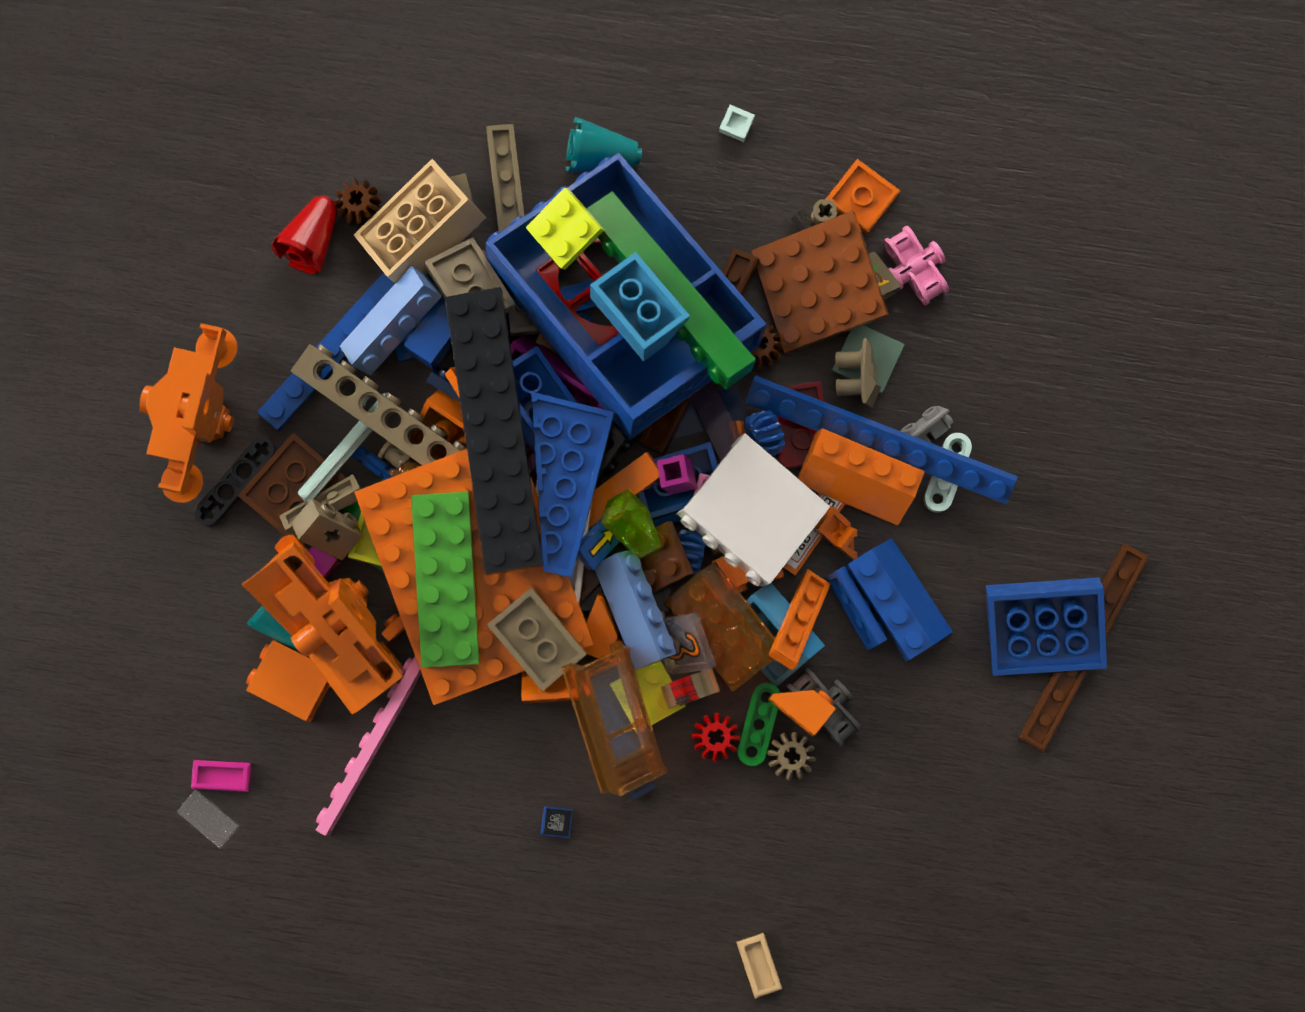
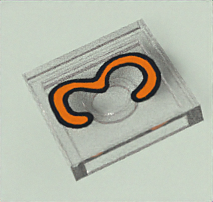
[663,613,716,675]

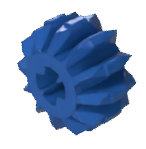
[744,410,785,456]
[678,529,706,578]

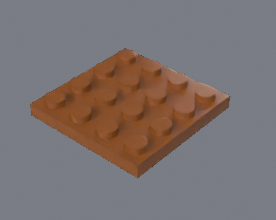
[752,211,889,354]

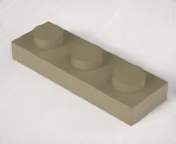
[279,474,361,535]

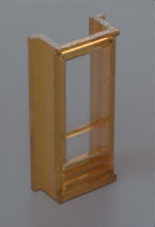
[561,641,668,796]

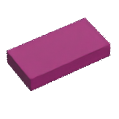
[191,760,252,792]

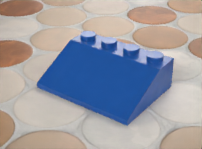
[986,578,1107,676]

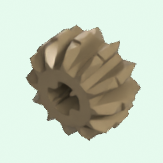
[767,732,816,780]

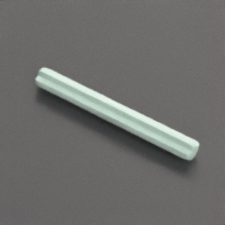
[298,393,387,502]

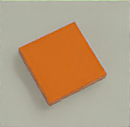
[825,159,901,235]

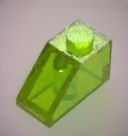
[601,489,661,559]

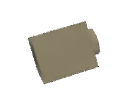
[291,499,363,560]

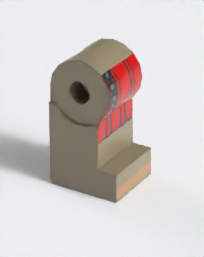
[661,667,720,708]

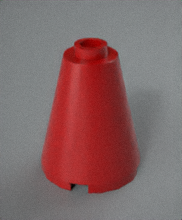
[271,196,338,274]

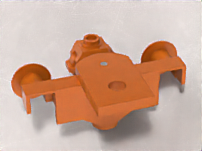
[139,323,237,503]

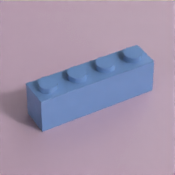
[340,266,442,376]
[595,549,677,670]

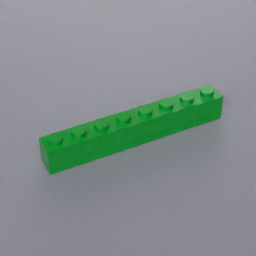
[586,191,755,389]

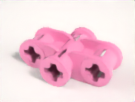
[883,226,949,306]

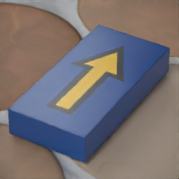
[578,511,628,570]

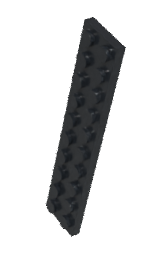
[445,287,544,576]

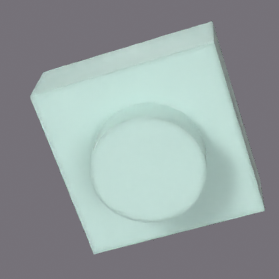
[719,105,755,142]

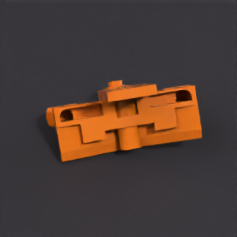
[242,534,403,714]

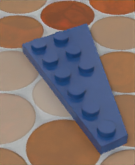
[531,392,614,579]

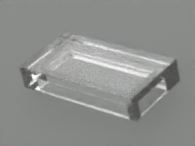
[177,790,240,848]

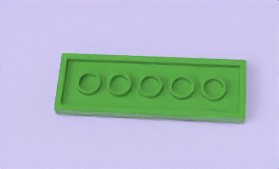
[411,491,480,668]

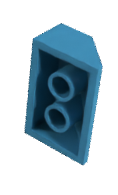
[590,252,690,361]
[721,583,825,687]

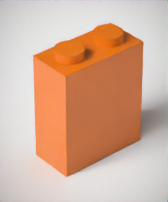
[246,640,330,722]

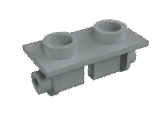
[901,406,954,443]

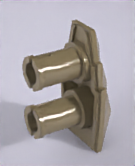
[835,338,881,408]

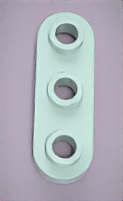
[923,433,972,513]

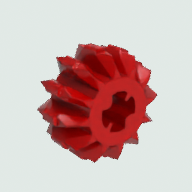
[692,713,740,762]

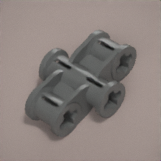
[786,668,862,747]

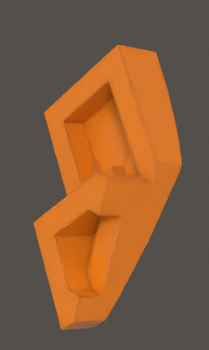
[813,505,857,560]

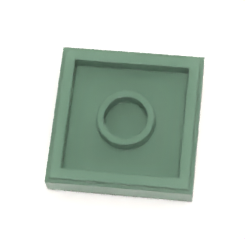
[832,325,905,395]

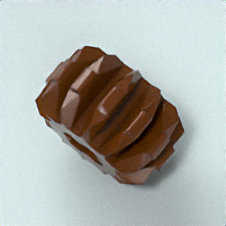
[334,178,382,226]
[751,325,783,370]

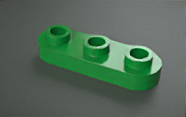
[737,683,780,766]

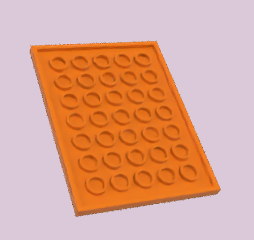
[354,449,594,705]

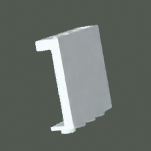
[677,434,830,586]

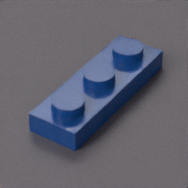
[825,566,887,651]

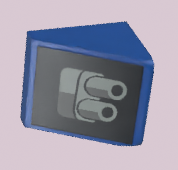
[541,806,573,838]

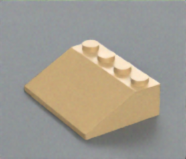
[354,159,487,283]

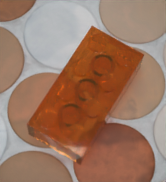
[664,562,775,691]

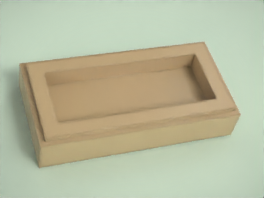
[736,933,782,998]

